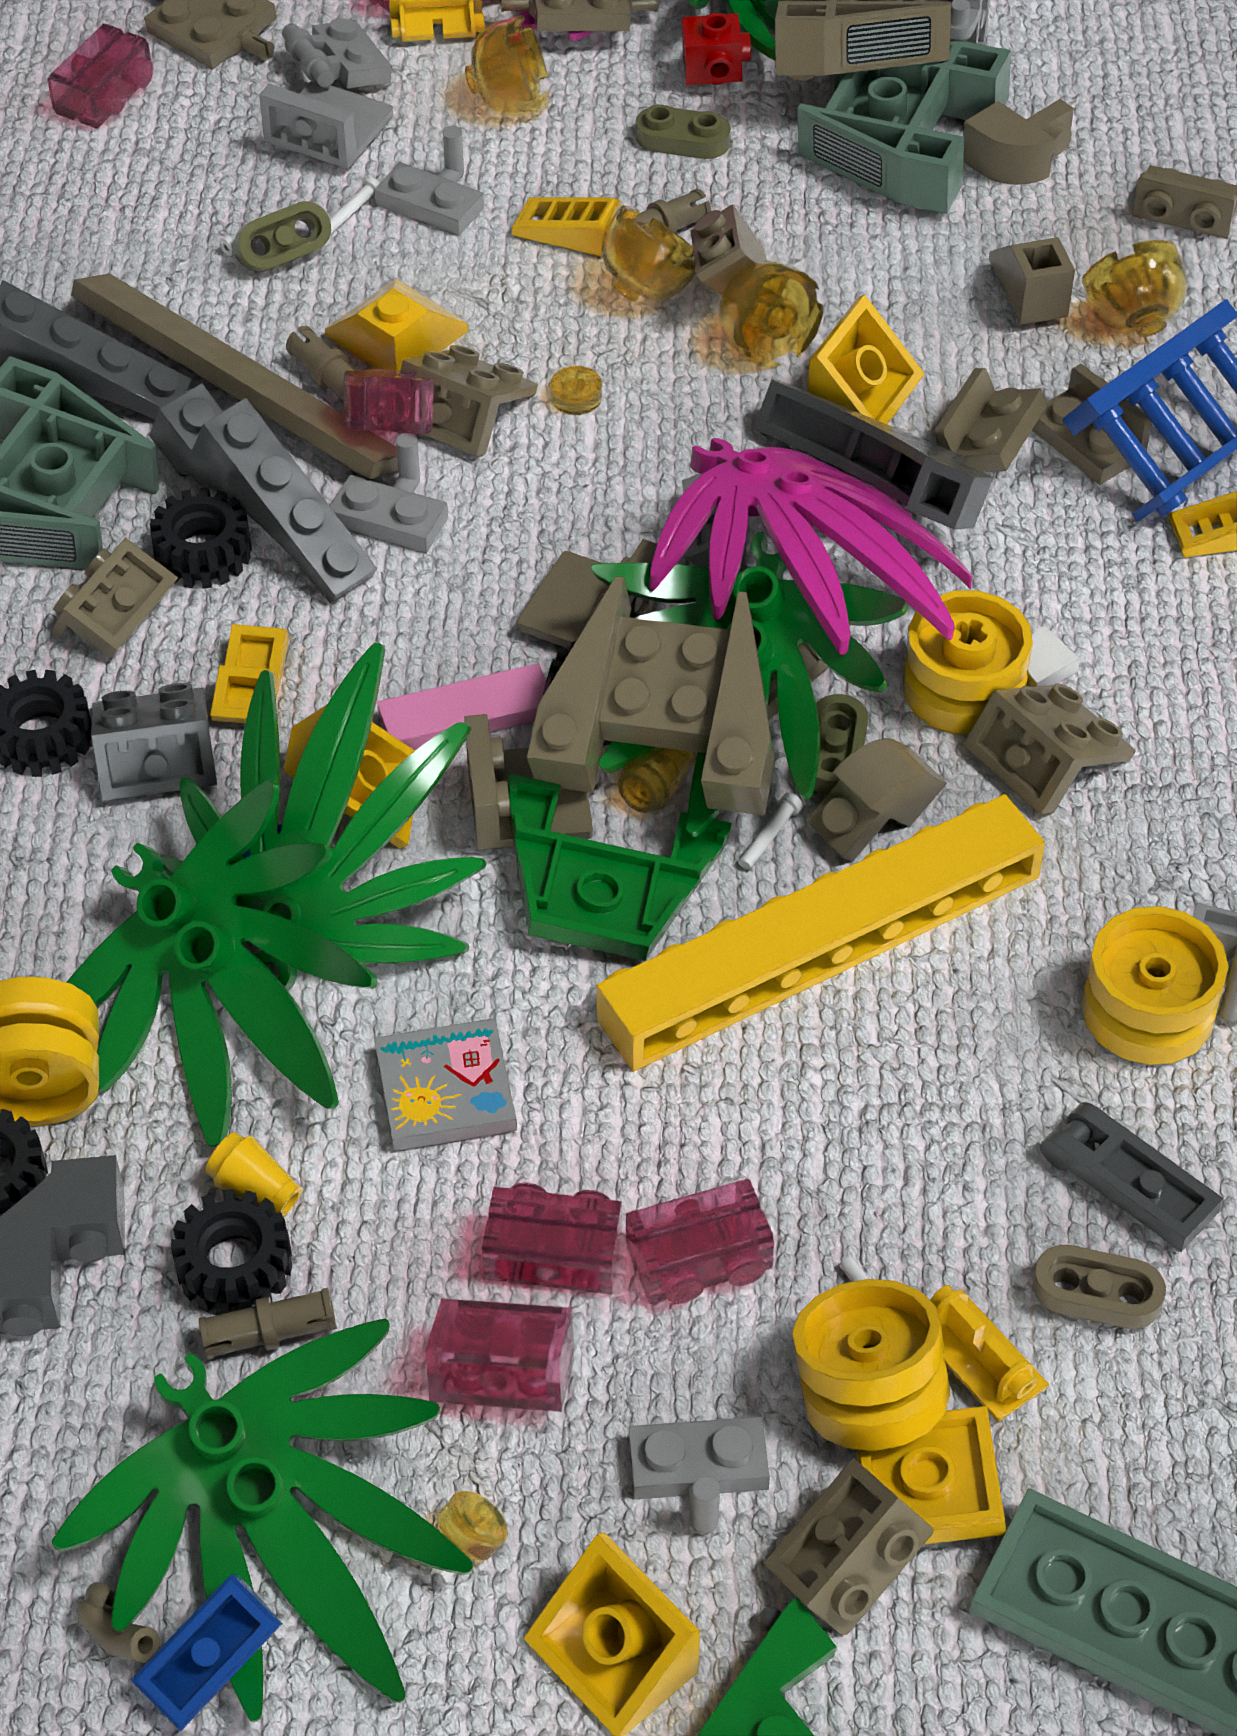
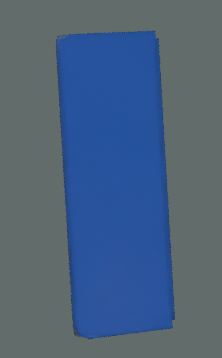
[131,1574,282,1731]

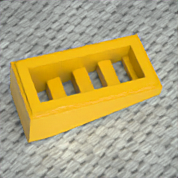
[512,197,621,257]
[1167,491,1237,557]

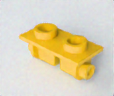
[389,0,485,42]
[930,1285,1049,1423]

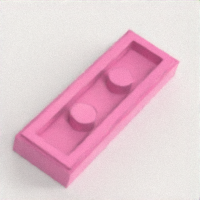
[377,663,546,750]

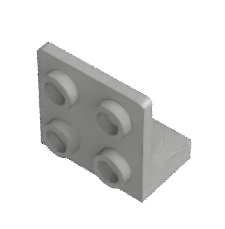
[259,81,393,169]

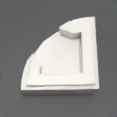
[1027,625,1080,687]

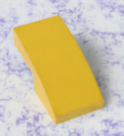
[210,624,290,724]

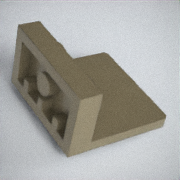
[388,345,538,456]
[517,539,657,649]
[963,683,1136,815]
[464,714,593,850]

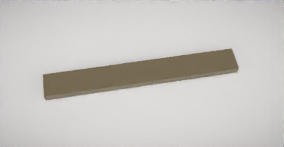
[71,273,399,480]

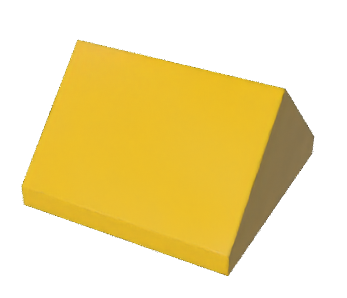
[807,294,925,424]
[523,1532,700,1736]

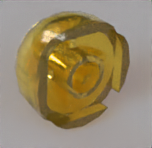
[465,15,549,116]
[601,205,696,302]
[1082,240,1188,337]
[719,260,823,368]

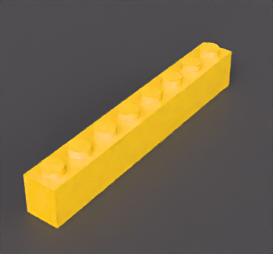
[596,794,1045,1072]

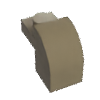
[963,99,1074,185]
[806,738,947,862]

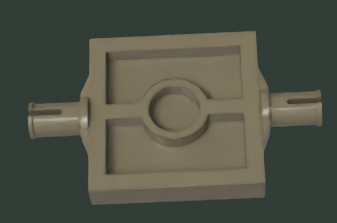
[144,0,277,69]
[500,0,659,31]

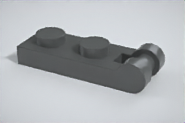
[1040,1102,1224,1252]

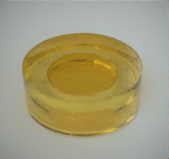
[550,366,602,415]
[437,1491,508,1560]

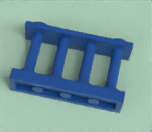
[1062,299,1237,522]

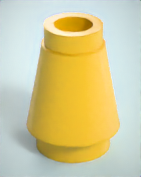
[205,1132,303,1217]

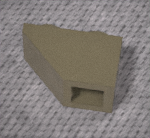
[690,204,769,298]
[989,237,1075,325]

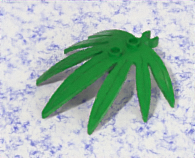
[591,532,908,837]
[161,643,487,991]
[66,779,377,1147]
[52,1319,473,1723]

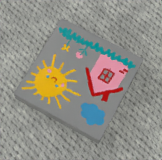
[374,1018,517,1151]

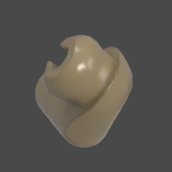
[76,1582,160,1663]

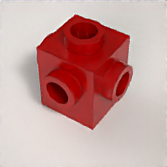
[682,13,751,86]

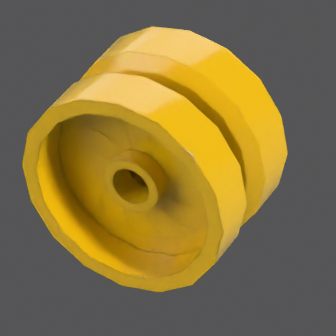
[903,590,1033,734]
[1081,906,1229,1065]
[0,977,99,1127]
[792,1279,950,1451]

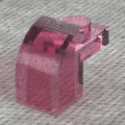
[343,368,433,435]

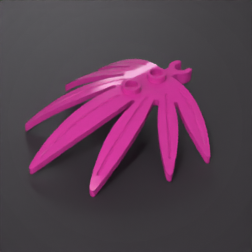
[649,438,973,655]

